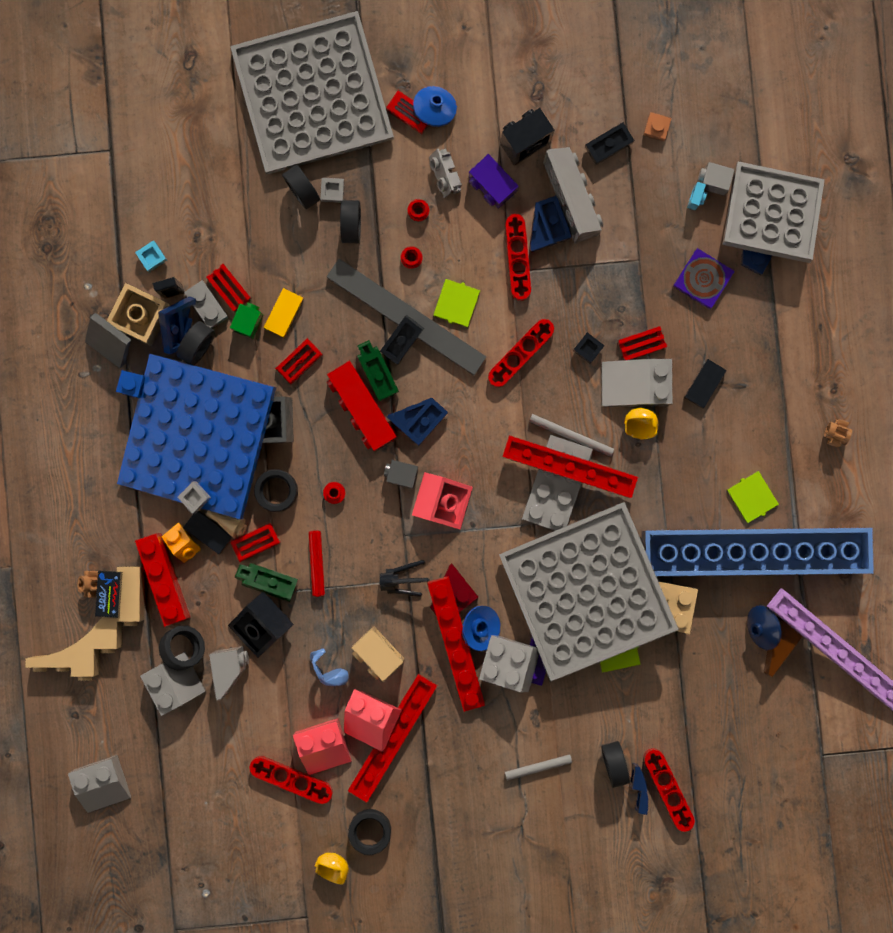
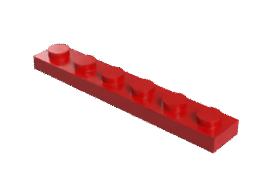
[502,435,638,499]
[427,576,485,712]
[348,673,437,803]

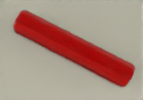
[309,530,325,597]

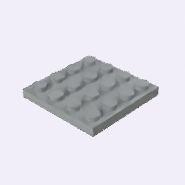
[722,161,824,263]

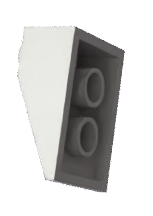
[601,359,673,406]

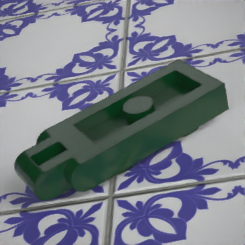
[357,340,399,402]
[235,563,298,602]

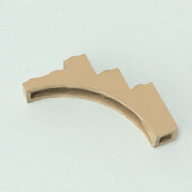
[25,566,145,681]

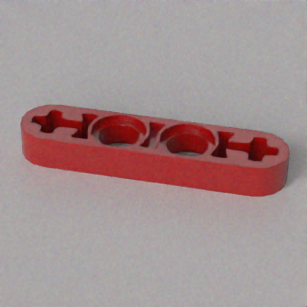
[505,214,531,301]
[488,319,554,388]
[643,748,695,832]
[249,756,333,804]

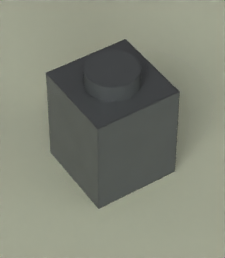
[384,460,418,489]

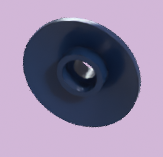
[747,605,781,650]

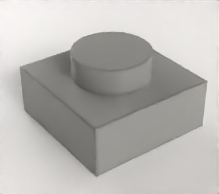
[320,178,344,203]
[178,481,211,514]

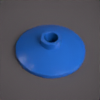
[413,86,457,127]
[462,606,500,651]

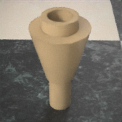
[206,510,247,539]

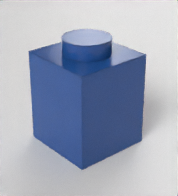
[116,370,145,398]

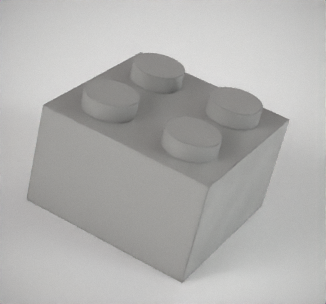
[479,635,539,692]

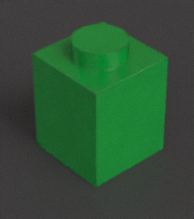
[230,302,263,339]

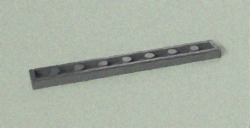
[327,259,486,375]

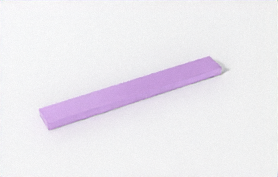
[767,588,893,711]

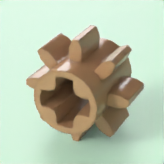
[824,419,852,447]
[77,571,98,598]

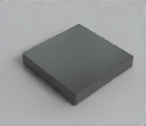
[85,313,131,368]

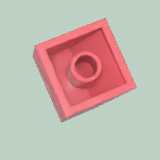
[412,472,473,529]
[344,689,402,752]
[293,718,352,775]

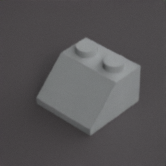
[209,646,249,700]
[140,652,206,716]
[68,755,131,813]

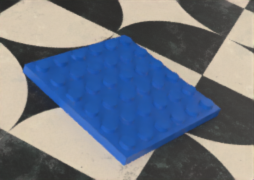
[117,354,276,519]

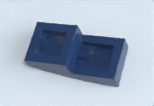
[629,763,648,815]

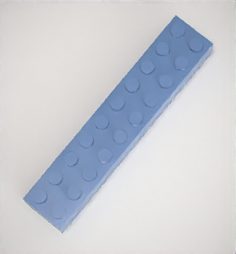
[642,528,874,576]

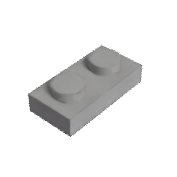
[184,280,229,329]

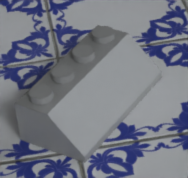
[543,147,603,244]

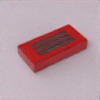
[386,90,429,135]

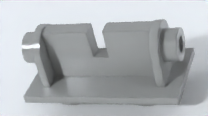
[429,148,462,198]

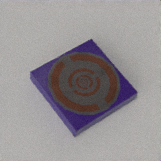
[673,248,735,309]

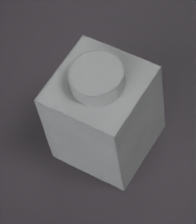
[698,162,735,196]

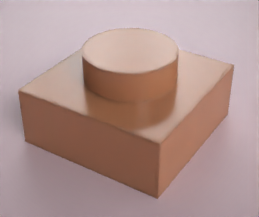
[643,112,672,141]

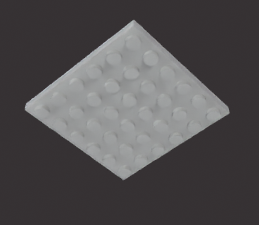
[230,11,394,175]
[499,502,679,681]

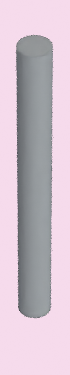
[529,414,614,457]

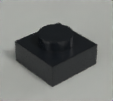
[573,332,604,364]

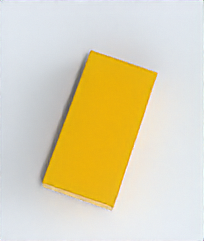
[263,288,304,338]

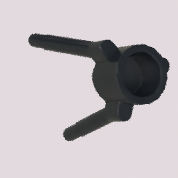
[380,560,430,597]

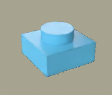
[687,182,707,210]
[135,240,167,272]

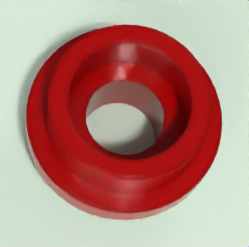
[407,199,430,222]
[401,246,423,269]
[323,482,346,504]

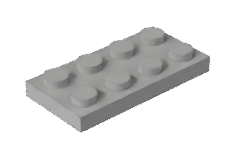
[522,435,593,531]

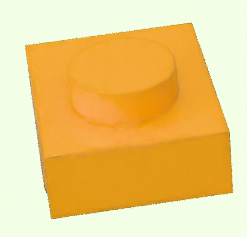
[162,523,201,563]

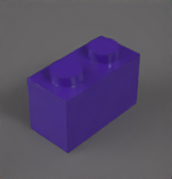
[468,154,519,209]

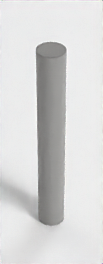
[505,754,572,781]

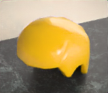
[624,408,658,440]
[315,852,349,885]

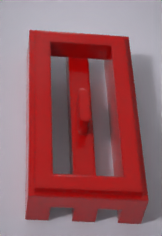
[206,264,252,313]
[617,326,667,360]
[275,338,323,385]
[230,523,281,562]

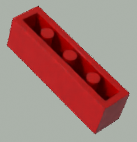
[326,360,397,452]
[135,533,190,627]

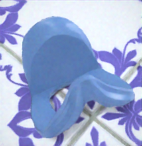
[310,649,349,686]

